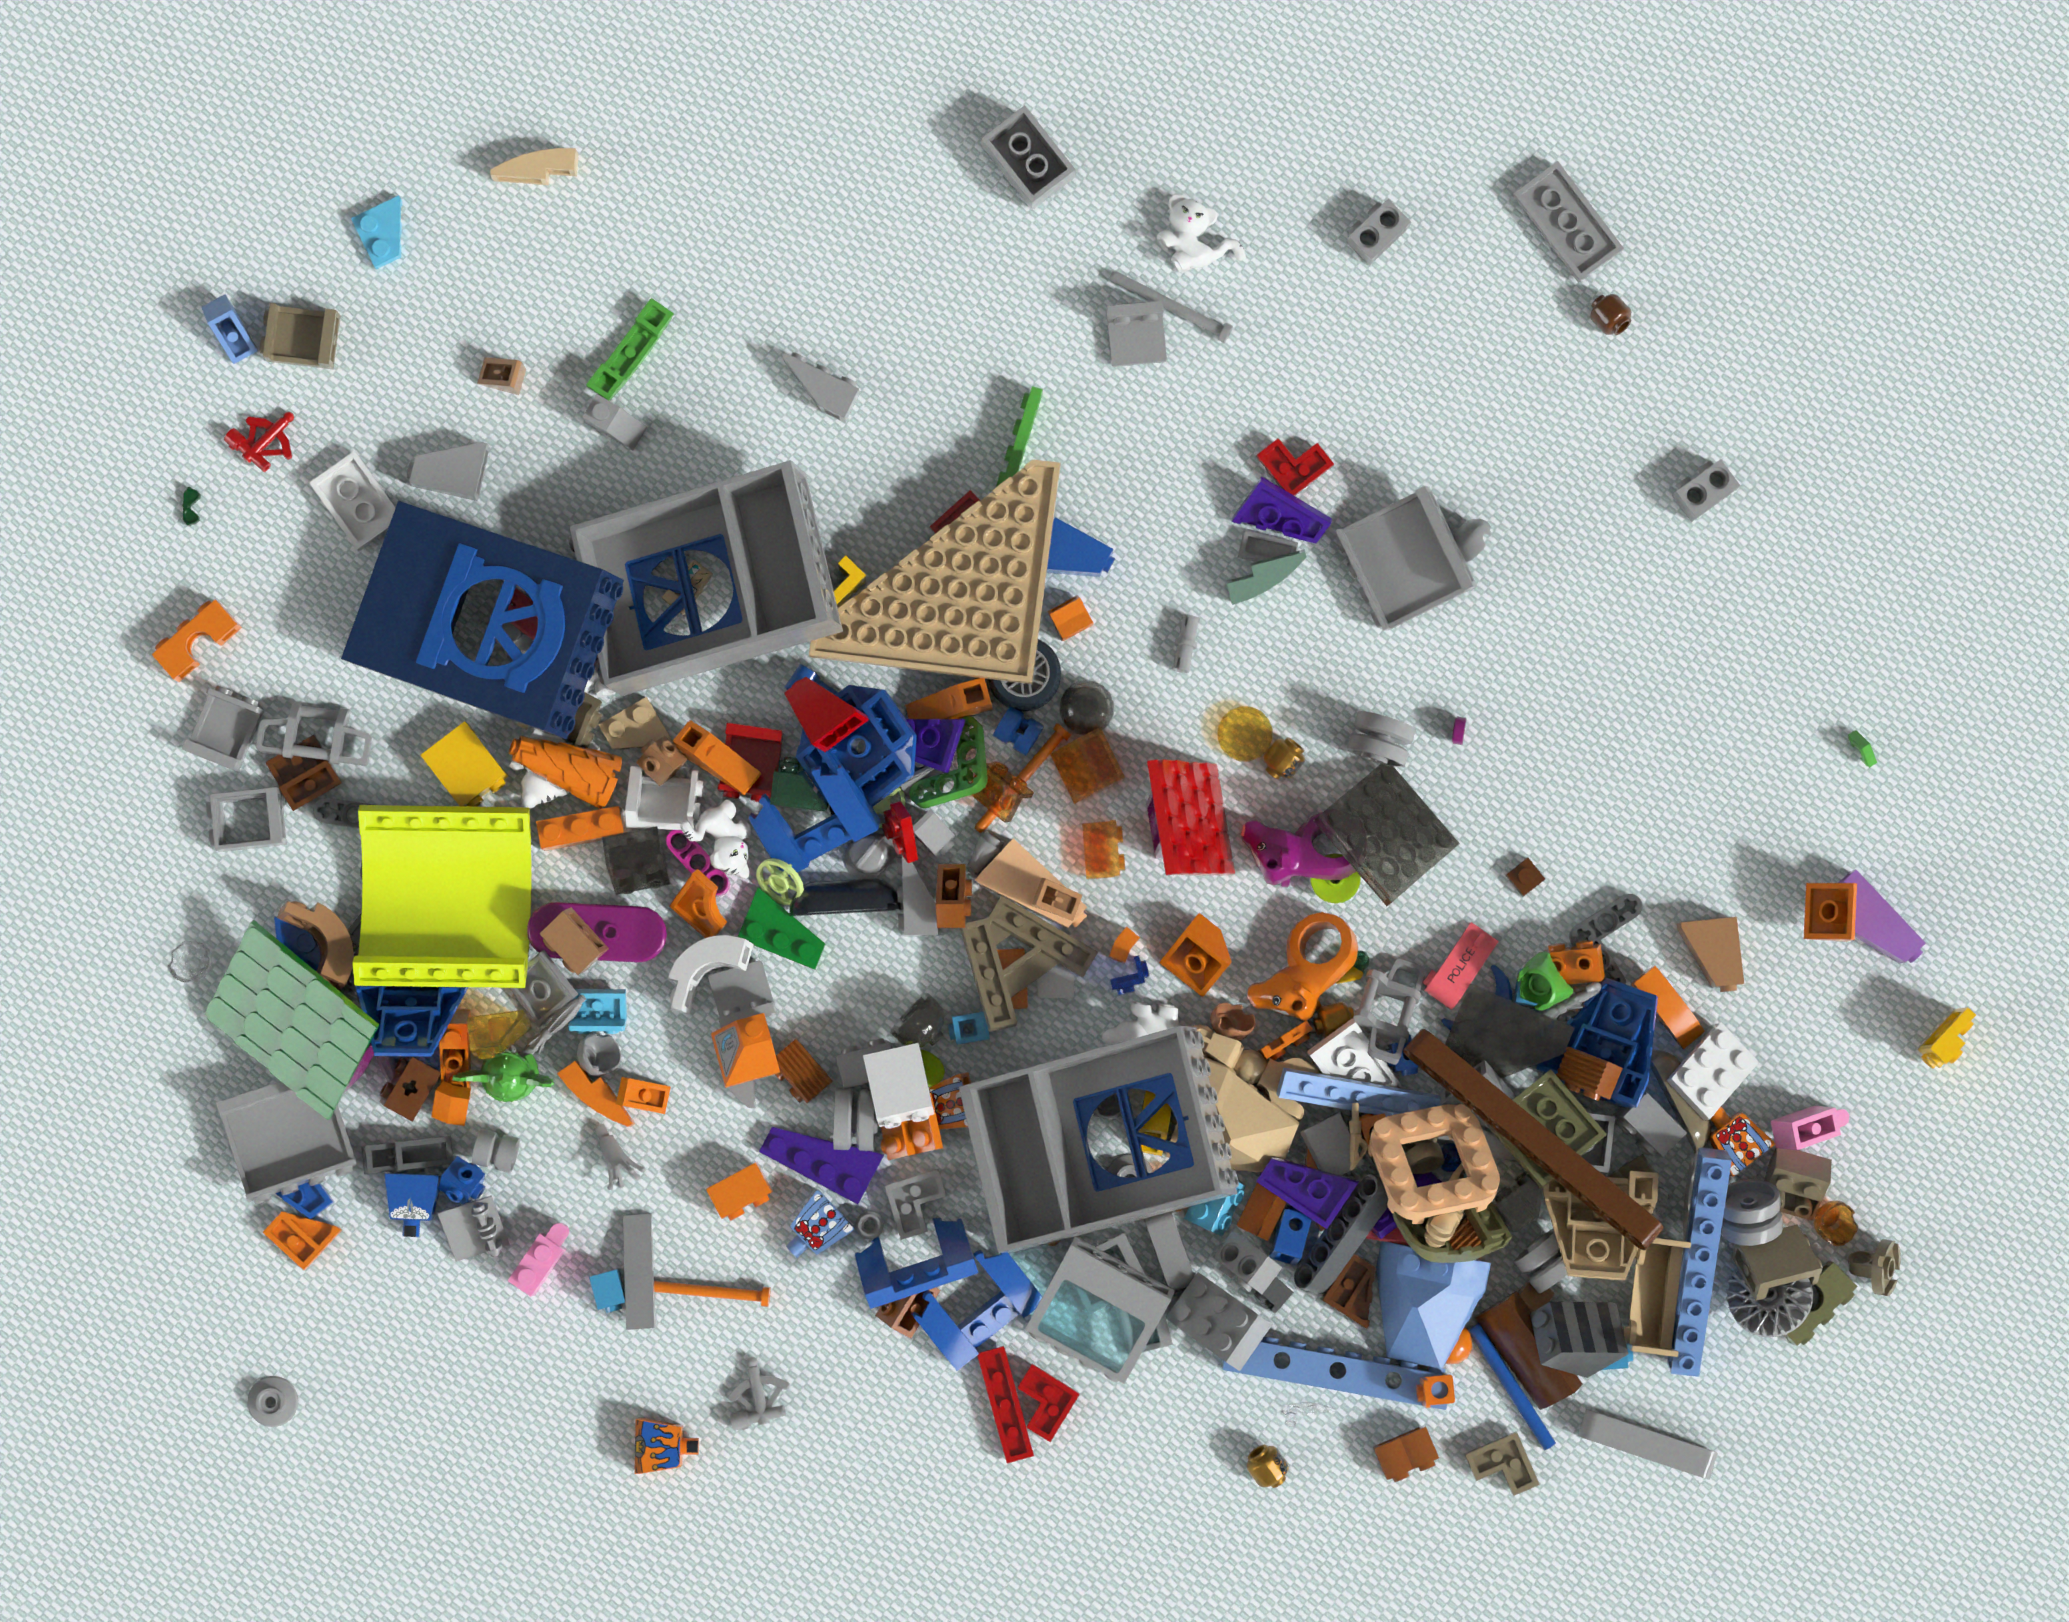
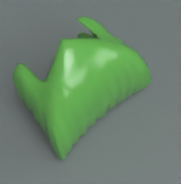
[1517,951,1573,1011]

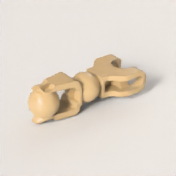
[1191,1024,1322,1121]

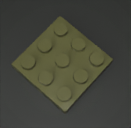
[1485,1069,1607,1188]

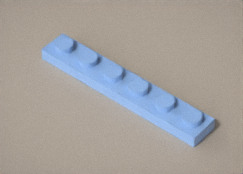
[1276,1067,1442,1117]

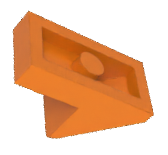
[616,1077,671,1114]

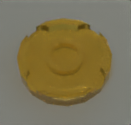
[1217,706,1273,762]

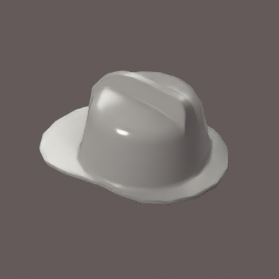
[844,818,898,879]

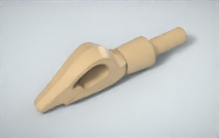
[1349,1103,1368,1171]

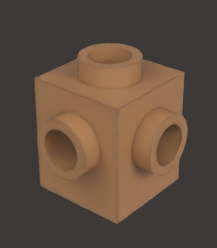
[636,736,688,786]

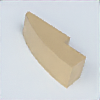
[490,148,579,185]

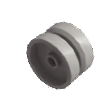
[1346,711,1416,768]
[833,1088,878,1151]
[1721,1179,1783,1246]
[1514,1229,1567,1293]

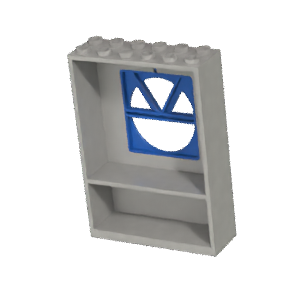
[568,460,843,696]
[959,1026,1239,1253]

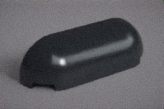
[789,879,901,916]

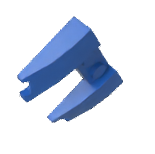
[749,765,881,877]
[855,1218,978,1309]
[912,1250,1043,1371]

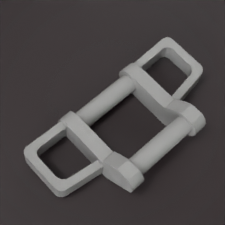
[256,702,372,766]
[1353,959,1426,1065]

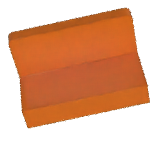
[1237,1182,1287,1241]

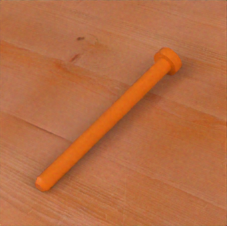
[974,723,1072,833]
[654,1281,771,1307]

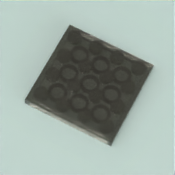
[1313,760,1460,906]

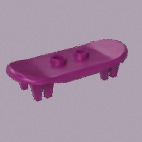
[527,902,667,962]

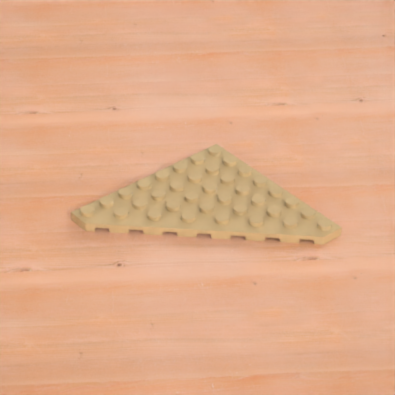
[809,459,1061,684]

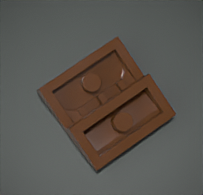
[265,734,342,811]

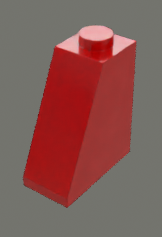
[784,677,869,752]

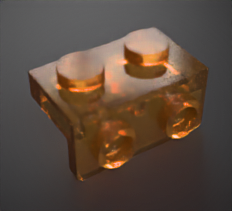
[1082,820,1125,880]

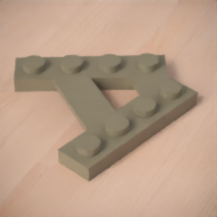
[960,895,1098,1032]

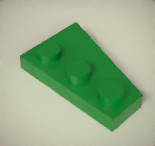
[738,887,826,970]

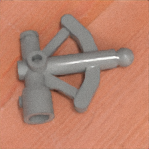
[729,1357,790,1430]

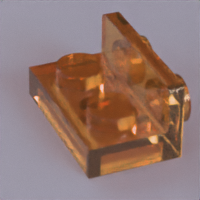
[971,761,1034,822]

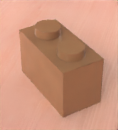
[540,907,609,975]

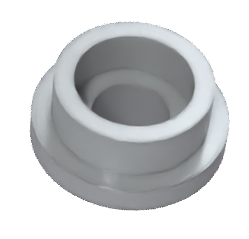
[855,1211,884,1239]

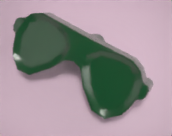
[182,487,201,527]

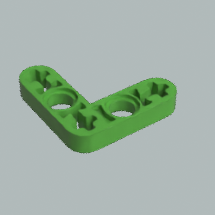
[909,716,988,809]

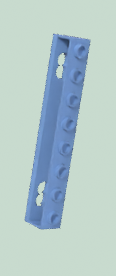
[1667,1147,1732,1377]
[1221,1336,1448,1410]

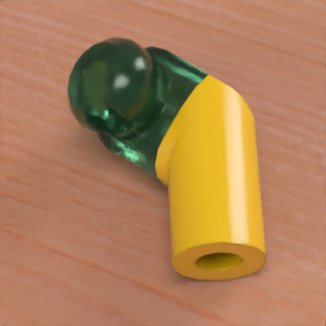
[1336,950,1370,984]

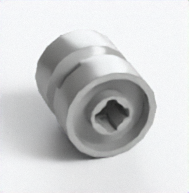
[472,1128,520,1174]

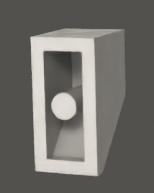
[582,394,647,451]
[913,809,955,857]

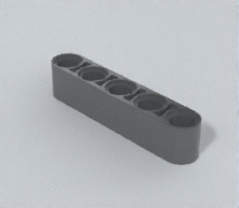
[1294,1174,1388,1294]

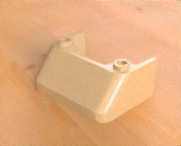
[1623,1238,1691,1357]

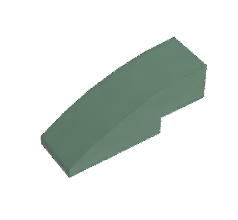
[1226,549,1306,605]

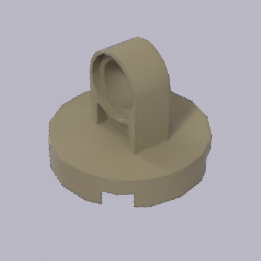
[1848,1239,1901,1296]

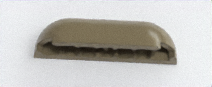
[1650,1050,1711,1153]

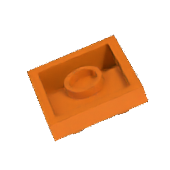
[878,1093,943,1160]

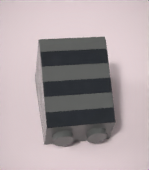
[1530,1301,1628,1378]

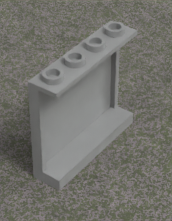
[1335,486,1478,631]
[216,1081,358,1204]

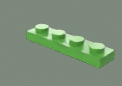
[996,386,1043,487]

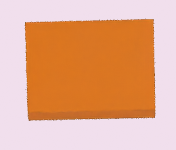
[1804,883,1857,942]

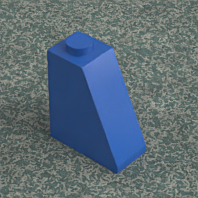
[1047,517,1116,577]

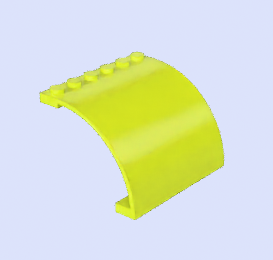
[353,805,532,988]

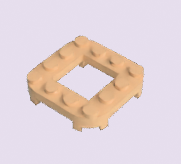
[1368,1104,1500,1224]

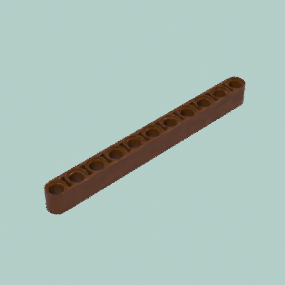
[1403,1029,1664,1251]

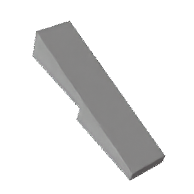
[623,1214,656,1330]

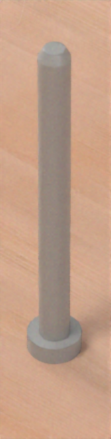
[1109,271,1233,343]

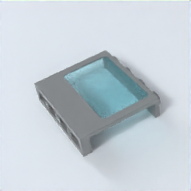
[1025,1237,1174,1384]

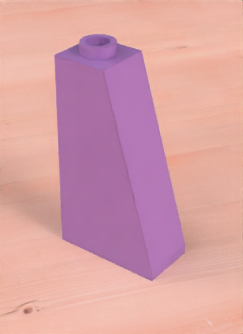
[1838,869,1926,963]

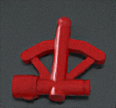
[224,411,294,472]

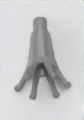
[594,1124,645,1190]

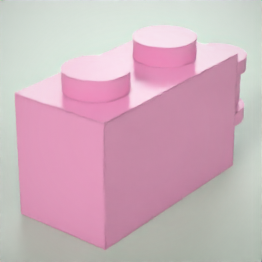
[1771,1106,1849,1150]
[508,1223,569,1297]

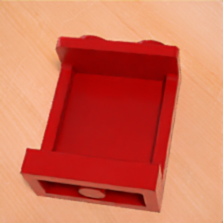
[717,723,784,802]

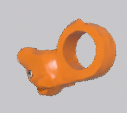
[1247,912,1358,1021]

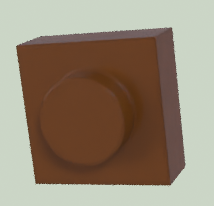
[1505,857,1545,897]

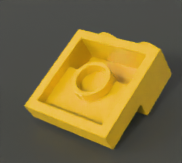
[1918,1007,1976,1069]

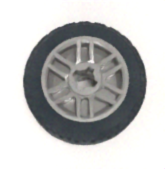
[988,639,1061,711]

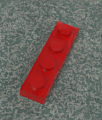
[977,1346,1034,1464]

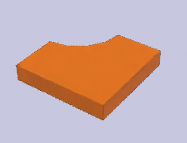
[669,869,727,938]

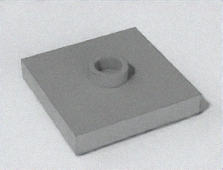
[509,950,578,1027]

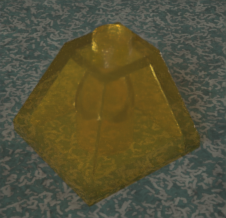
[467,1010,532,1059]

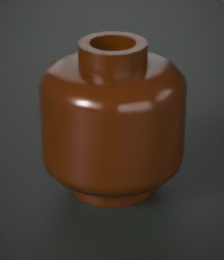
[1590,294,1632,335]

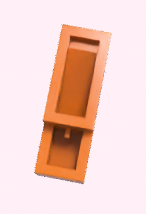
[1631,966,1705,1049]
[557,1061,635,1127]

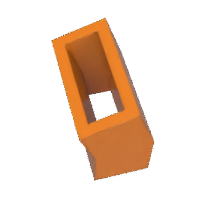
[1047,595,1094,641]
[1108,927,1140,964]
[431,1081,471,1126]

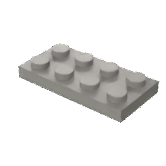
[1512,161,1624,283]

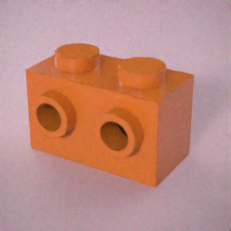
[1544,940,1605,984]
[706,1162,773,1221]

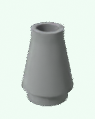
[967,831,1005,874]

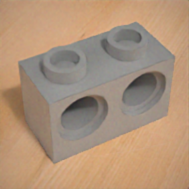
[1347,199,1411,266]
[1672,459,1741,522]
[1213,1230,1282,1294]

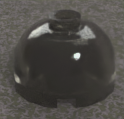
[1059,680,1114,736]
[890,993,945,1048]

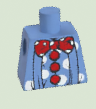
[786,1190,855,1258]

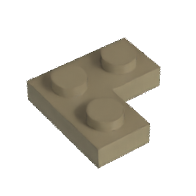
[1464,1431,1540,1496]

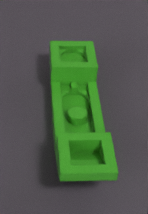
[586,298,674,401]

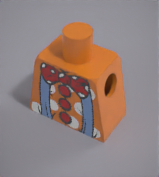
[929,1072,971,1130]
[1709,1106,1775,1176]

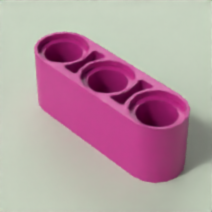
[666,830,730,897]

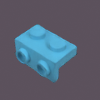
[568,989,627,1034]
[1184,1183,1246,1237]

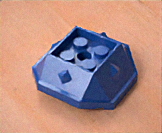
[795,685,917,807]

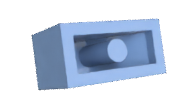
[201,294,258,364]

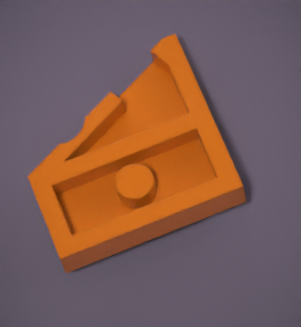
[1258,1020,1313,1060]
[263,1211,342,1270]

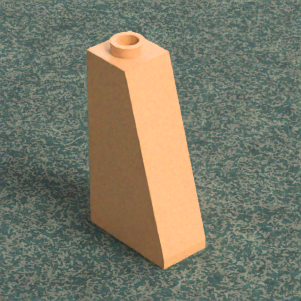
[975,838,1087,929]

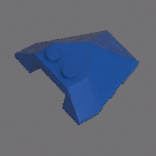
[1536,978,1658,1108]
[355,986,468,1057]

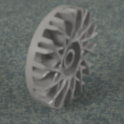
[1726,1270,1813,1337]

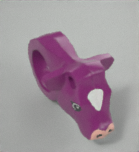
[1240,811,1367,888]

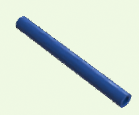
[1468,1323,1556,1451]

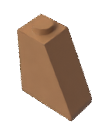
[1677,917,1744,992]

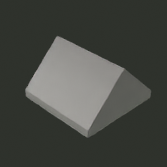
[1300,1112,1365,1176]

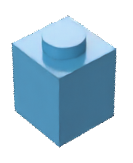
[589,1269,625,1313]

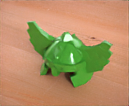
[452,1049,554,1102]

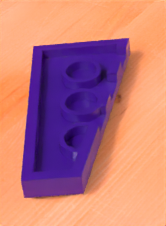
[759,1127,885,1204]

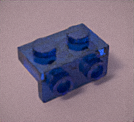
[1109,955,1149,996]

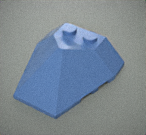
[1376,1241,1491,1369]

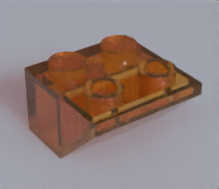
[1050,727,1125,804]

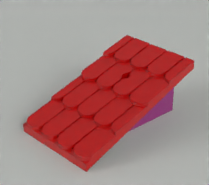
[1146,759,1235,876]

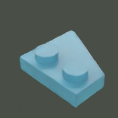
[351,195,402,269]

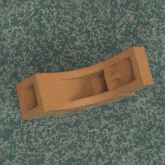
[277,901,354,990]

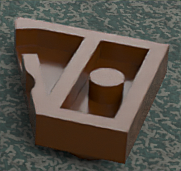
[1320,1254,1376,1329]

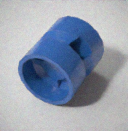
[993,707,1044,756]

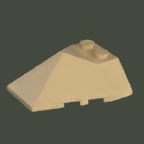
[1166,1057,1299,1172]
[1543,1171,1659,1280]

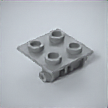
[437,1195,510,1262]

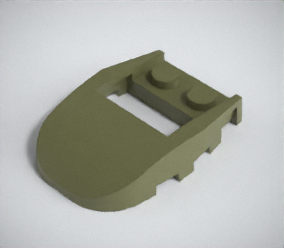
[1393,1202,1512,1263]

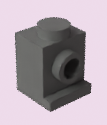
[1253,1277,1294,1313]

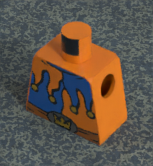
[634,1418,699,1474]

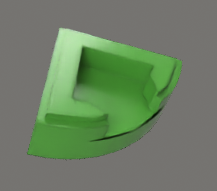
[1848,730,1877,768]

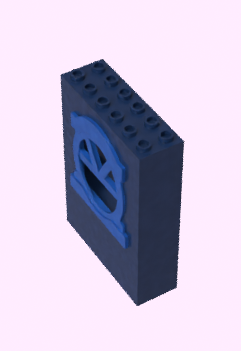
[341,501,624,739]

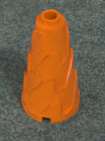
[508,735,622,809]

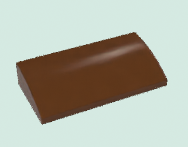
[1474,1291,1583,1410]

